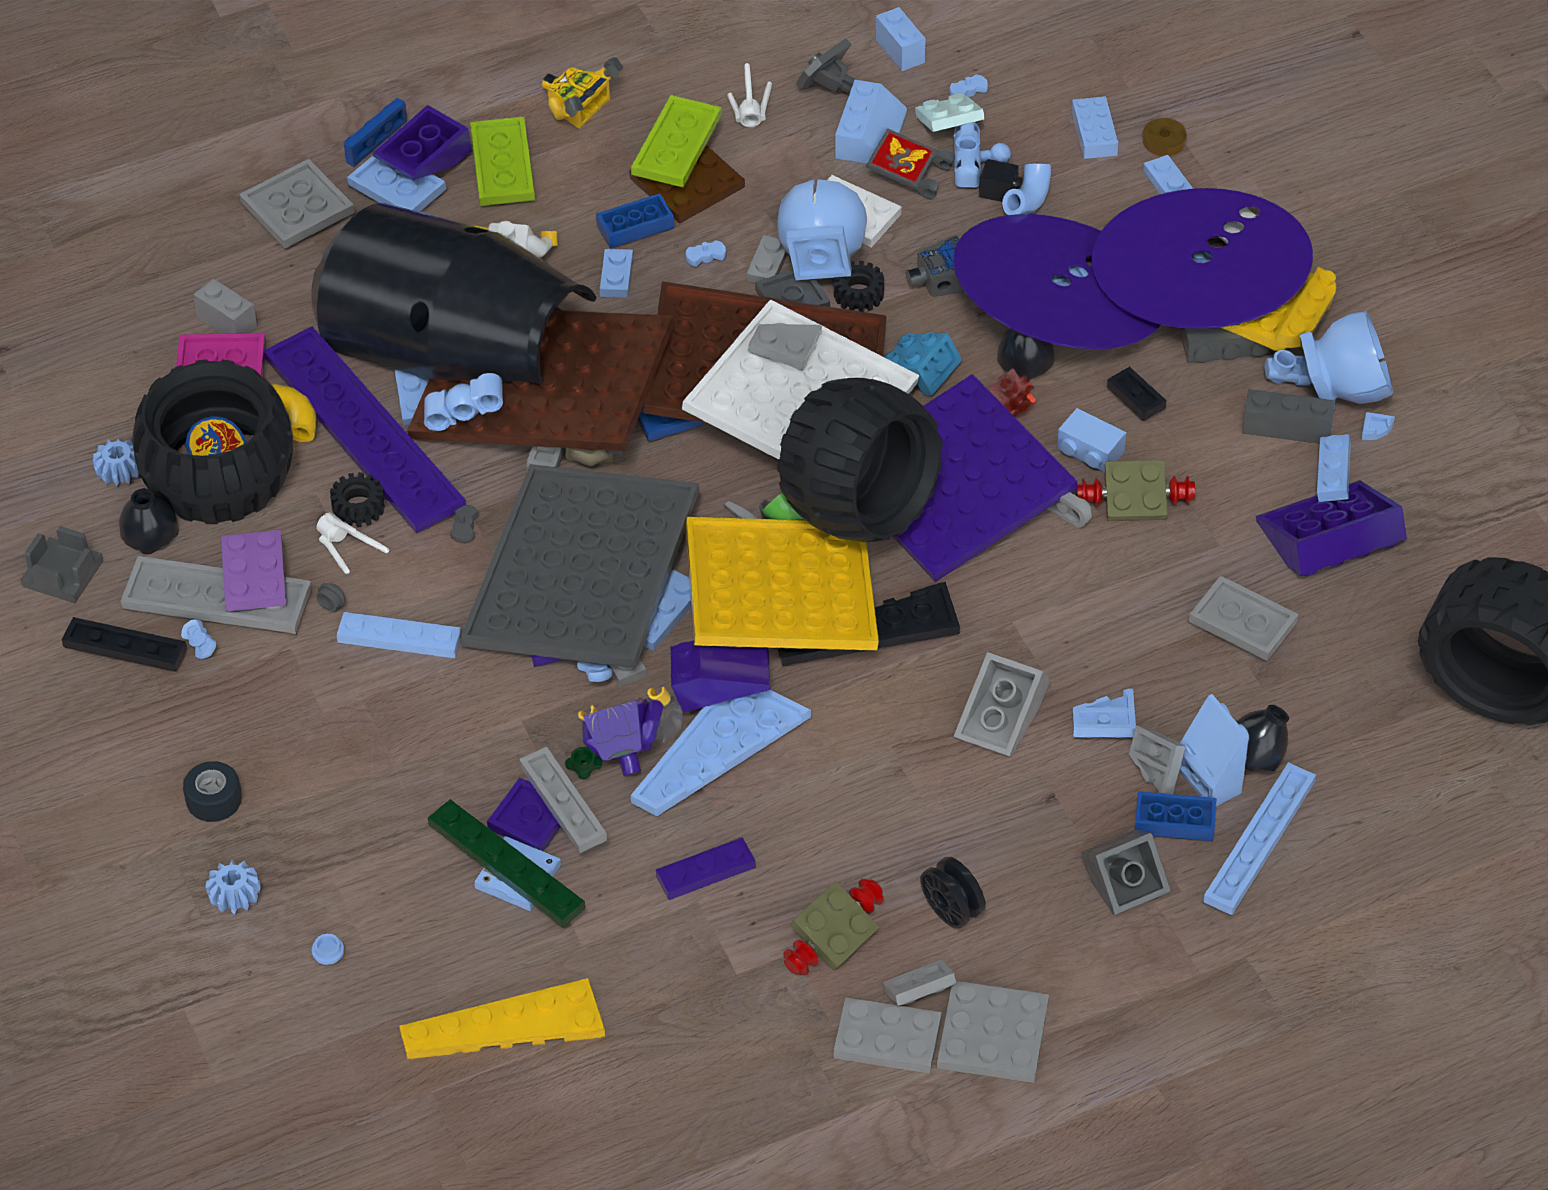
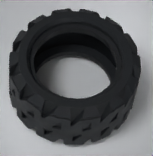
[1418,557,1548,725]

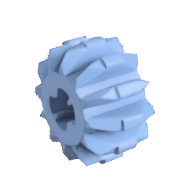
[93,437,139,487]
[206,860,261,915]

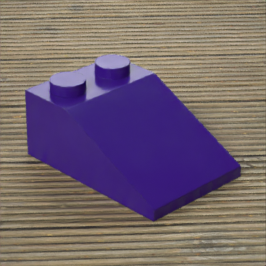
[373,105,472,180]
[670,641,771,712]

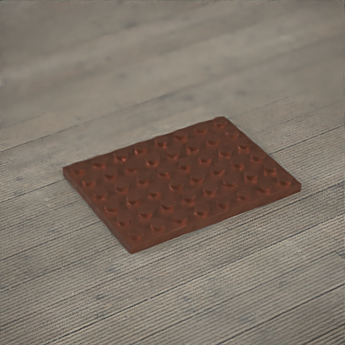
[643,281,886,423]
[407,310,675,451]

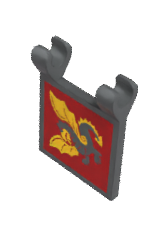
[866,128,955,200]

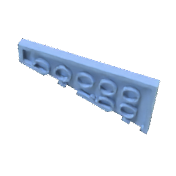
[631,690,811,816]

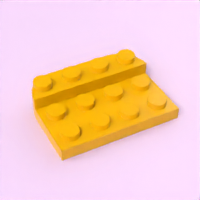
[1221,267,1336,351]

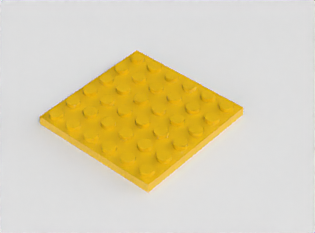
[686,517,879,650]

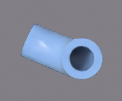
[1002,164,1051,215]

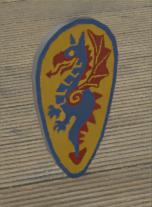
[186,416,246,456]

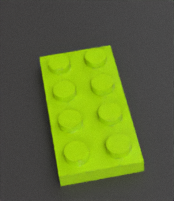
[631,95,722,187]
[470,117,535,206]

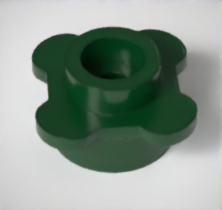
[565,747,602,779]

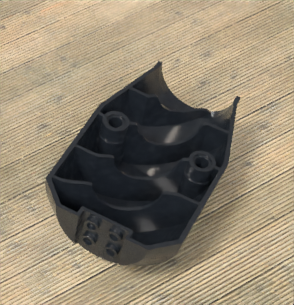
[311,203,597,384]

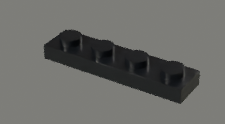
[62,617,187,672]

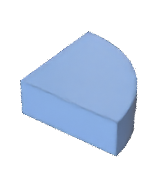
[1361,412,1395,440]

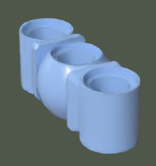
[424,373,503,431]

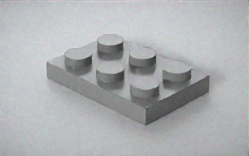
[1189,575,1299,661]
[833,997,942,1074]

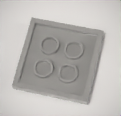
[239,159,355,248]
[937,981,1049,1083]

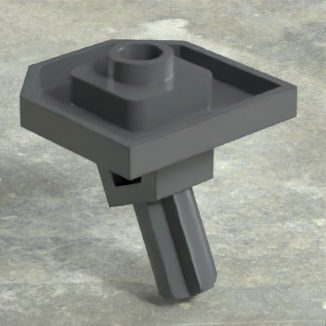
[796,38,856,94]

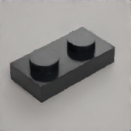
[1107,366,1167,421]

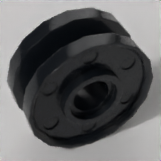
[920,856,986,928]

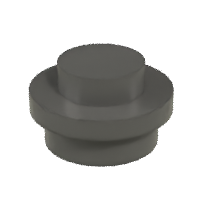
[316,583,345,611]

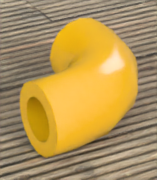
[271,384,316,442]

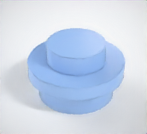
[312,934,344,965]

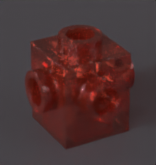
[987,369,1037,417]

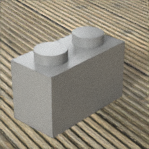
[193,279,257,334]

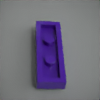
[656,837,756,900]

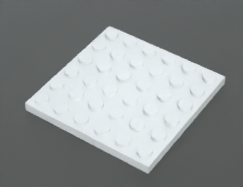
[682,299,919,459]

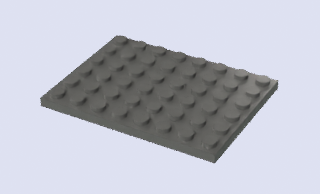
[460,464,700,668]

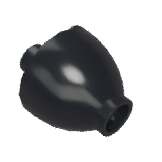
[997,328,1054,382]
[119,488,179,555]
[1236,704,1289,771]

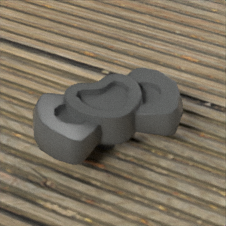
[450,505,479,544]

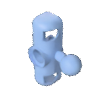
[954,122,1011,187]

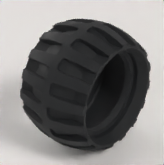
[133,359,293,525]
[777,377,943,542]

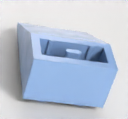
[1179,694,1249,806]

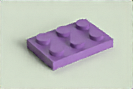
[221,530,287,612]

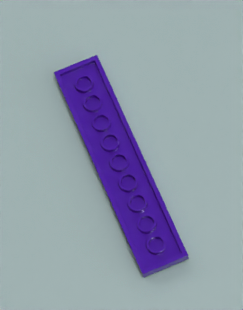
[264,326,466,533]

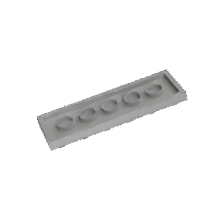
[121,556,312,634]

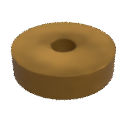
[1143,118,1187,156]

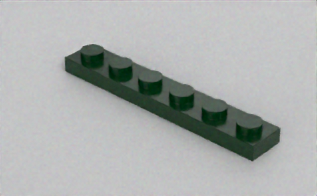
[428,799,585,927]

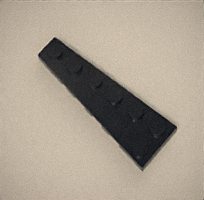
[777,582,960,666]

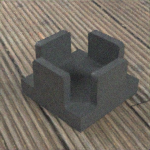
[21,526,103,603]

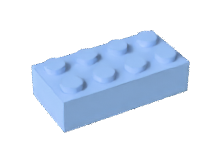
[1072,96,1118,159]

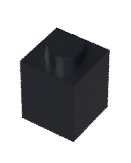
[979,159,1022,202]

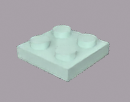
[915,94,984,132]

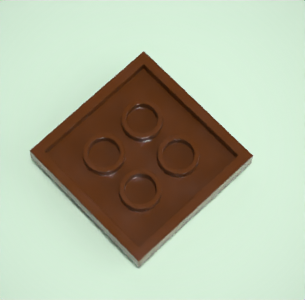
[629,145,745,224]

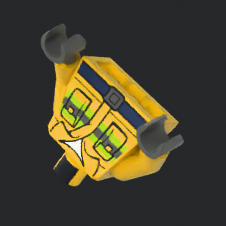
[542,57,623,129]

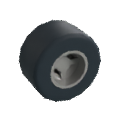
[183,761,242,822]

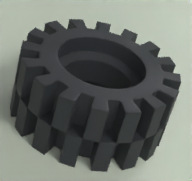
[833,261,884,312]
[330,472,385,528]

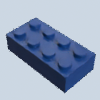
[596,193,674,248]
[1135,791,1217,841]

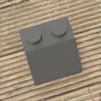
[1081,829,1171,915]

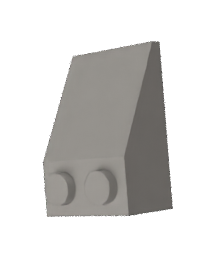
[953,652,1051,758]

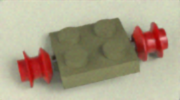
[1076,460,1195,521]
[783,878,884,975]

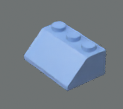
[835,80,907,164]

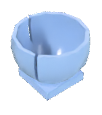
[777,179,867,281]
[1300,310,1394,410]

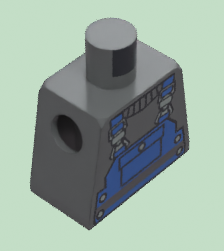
[906,235,965,297]

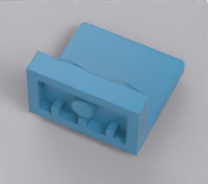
[884,332,962,396]

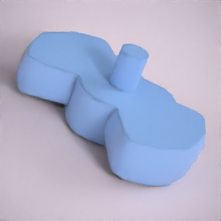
[949,74,988,97]
[685,240,726,267]
[181,619,216,659]
[577,661,612,682]

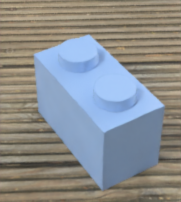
[876,7,926,71]
[1057,408,1127,473]

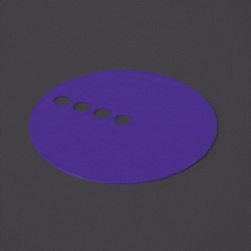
[1092,188,1313,329]
[953,214,1161,349]

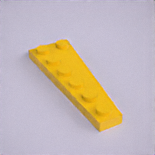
[399,978,605,1059]

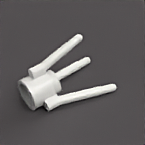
[727,63,772,127]
[317,513,390,574]

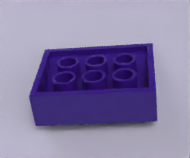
[1256,480,1407,576]

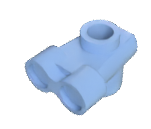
[1264,350,1312,386]

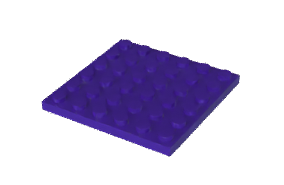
[893,374,1078,582]

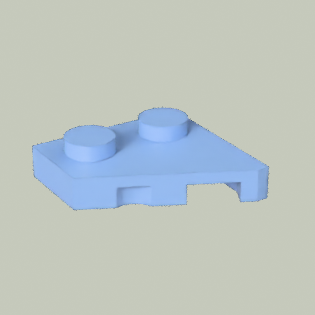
[1072,689,1136,738]

